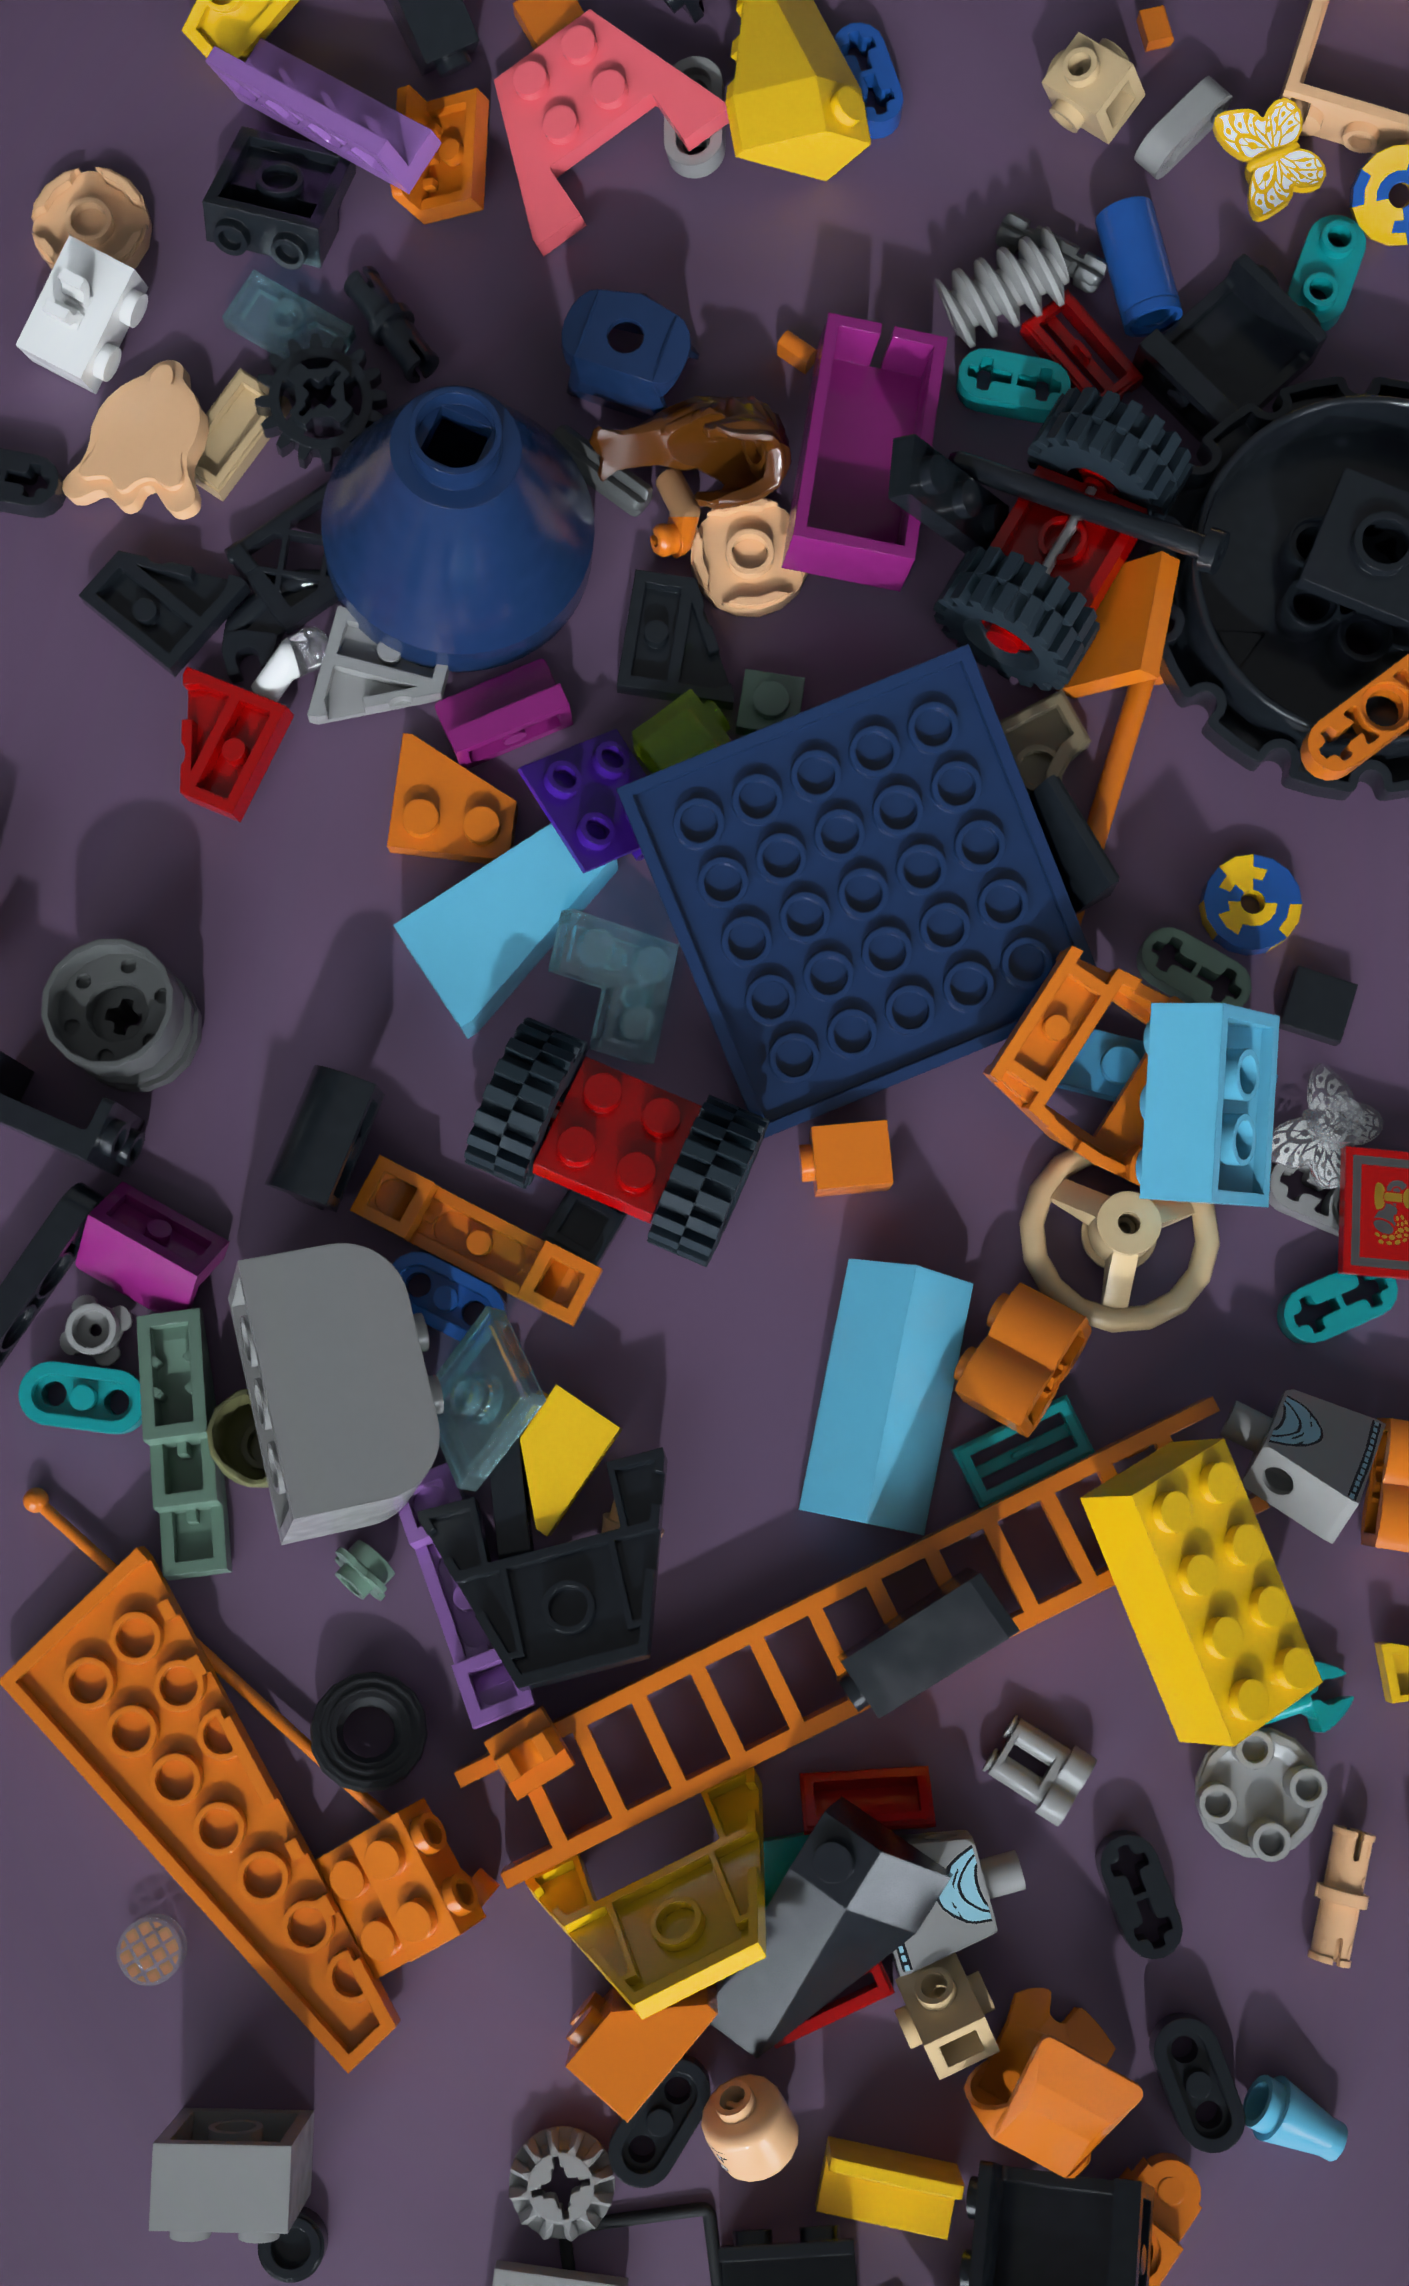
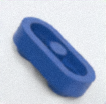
[392,1252,507,1346]

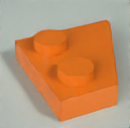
[387,733,519,864]

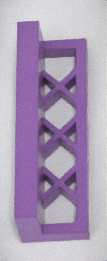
[205,38,442,194]

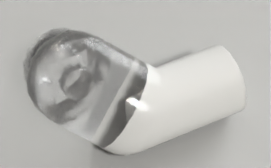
[251,626,329,702]

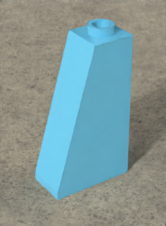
[393,823,618,1039]

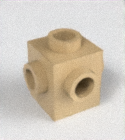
[1041,32,1146,145]
[894,1952,1000,2080]

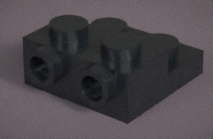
[202,126,356,270]

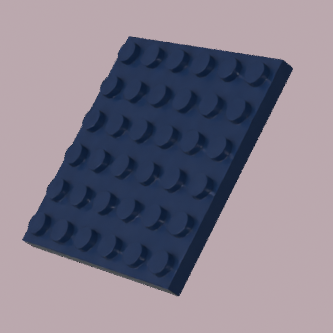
[616,644,1096,1138]

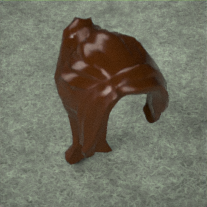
[589,395,792,510]

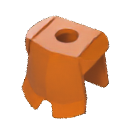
[963,1988,1143,2178]

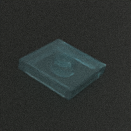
[436,1306,546,1492]

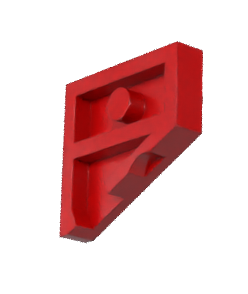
[180,666,295,823]

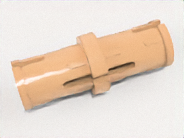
[1307,1824,1376,1968]

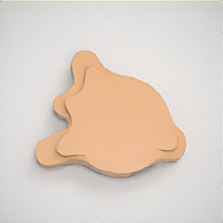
[62,360,209,520]

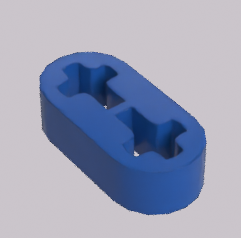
[834,22,904,139]

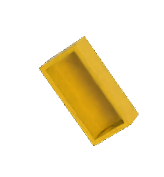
[1080,1438,1323,1747]

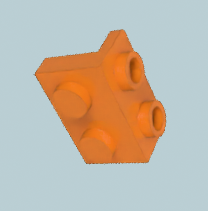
[390,85,489,225]

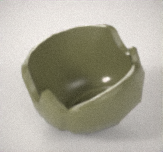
[206,1389,269,1488]

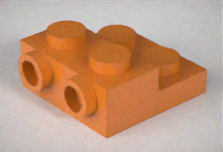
[315,1797,486,1980]

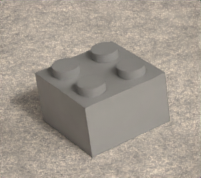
[149,2108,314,2243]

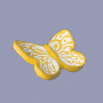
[1213,98,1326,222]

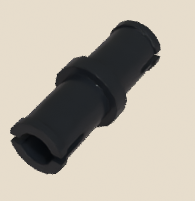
[344,266,439,383]

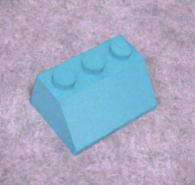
[1136,1003,1280,1207]

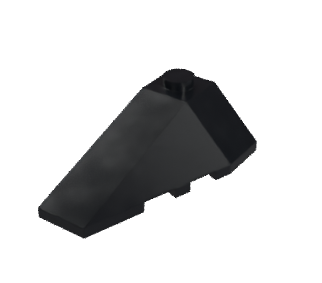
[710,1796,953,2058]

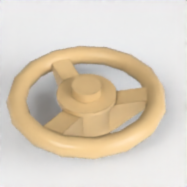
[1019,1149,1220,1333]

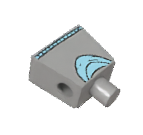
[1219,1389,1386,1544]
[892,1830,1026,1977]

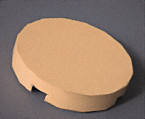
[31,167,152,269]
[691,497,808,617]

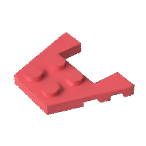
[494,9,729,257]

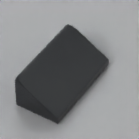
[1029,774,1120,914]

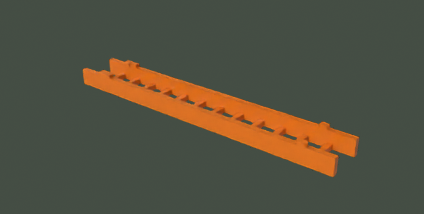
[454,1396,1270,1889]

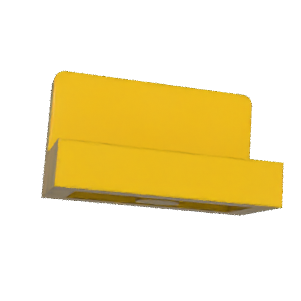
[815,2136,965,2240]

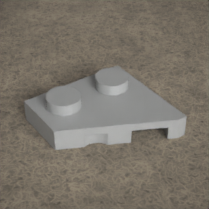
[307,606,450,725]

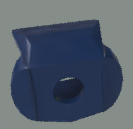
[561,289,699,420]

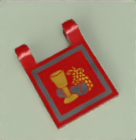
[1338,1146,1409,1280]

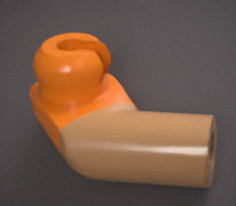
[650,468,701,559]

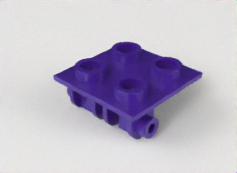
[517,729,647,874]

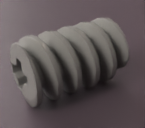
[935,226,1070,349]

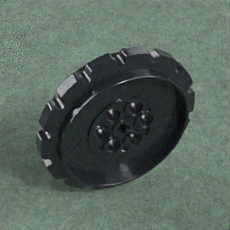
[1146,376,1409,801]

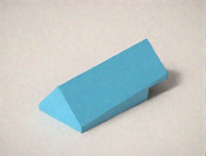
[798,1259,973,1535]

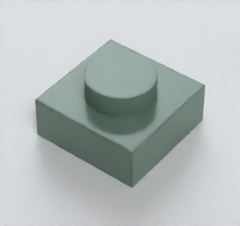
[736,668,805,735]

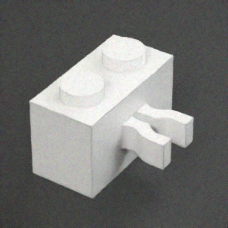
[16,235,149,394]

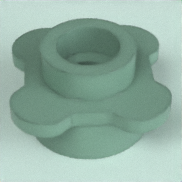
[334,1540,395,1601]

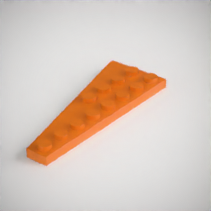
[0,1546,401,2073]

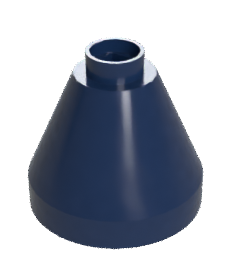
[321,386,595,672]

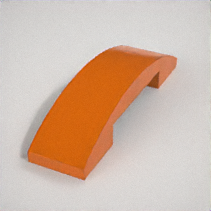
[350,1154,603,1327]

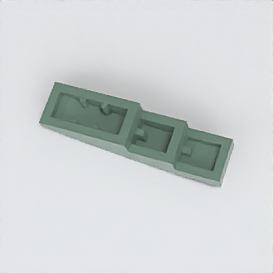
[136,1308,233,1581]

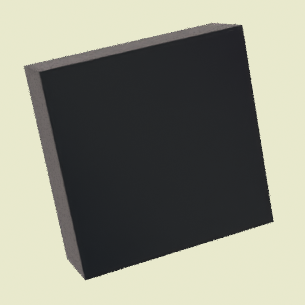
[1279,966,1358,1046]
[541,1189,628,1266]

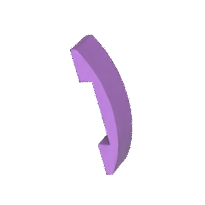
[398,1462,536,1729]

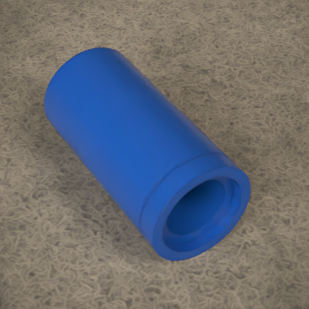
[1095,196,1183,337]

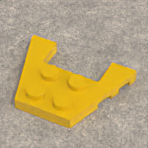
[525,1766,767,2020]

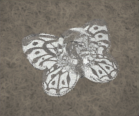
[1271,1063,1384,1189]

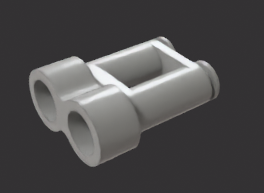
[982,1714,1097,1827]

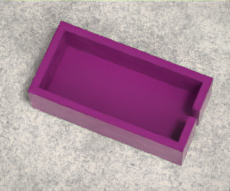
[781,312,948,592]

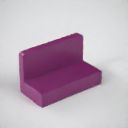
[435,659,573,769]
[75,1181,230,1313]

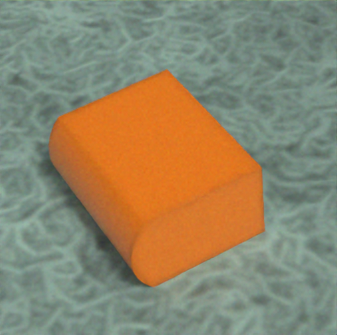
[1136,5,1174,52]
[777,330,817,375]

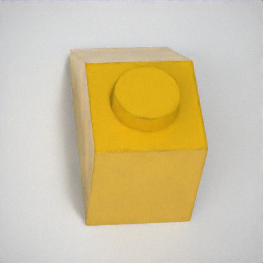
[519,1384,623,1536]

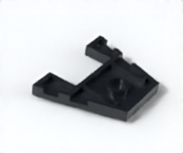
[417,1447,668,1692]

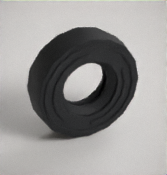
[310,1672,428,1793]

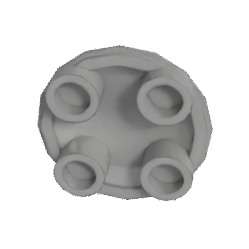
[1195,1727,1327,1862]

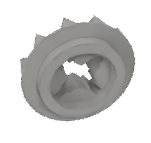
[509,2126,615,2242]

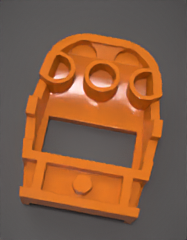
[983,946,1185,1186]

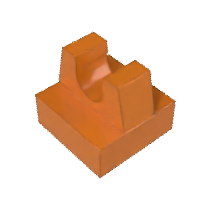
[483,1705,576,1801]

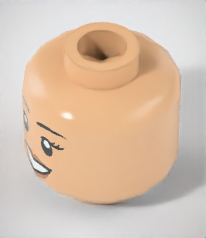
[701,2074,799,2182]

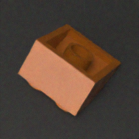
[565,1983,718,2123]

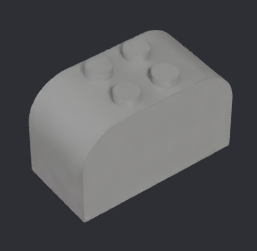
[228,1243,444,1545]

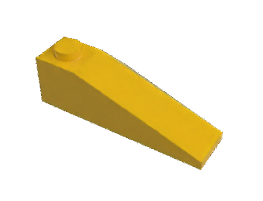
[725,0,872,181]

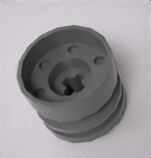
[41,939,202,1092]

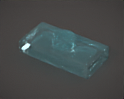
[222,270,357,369]

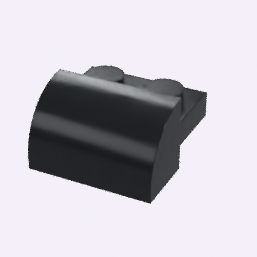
[265,1065,385,1212]

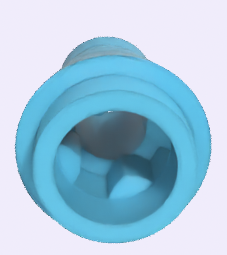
[1243,2075,1348,2161]

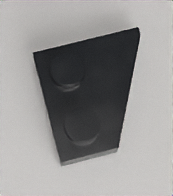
[78,550,251,677]
[617,569,734,710]

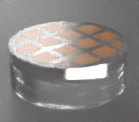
[117,1914,187,1986]

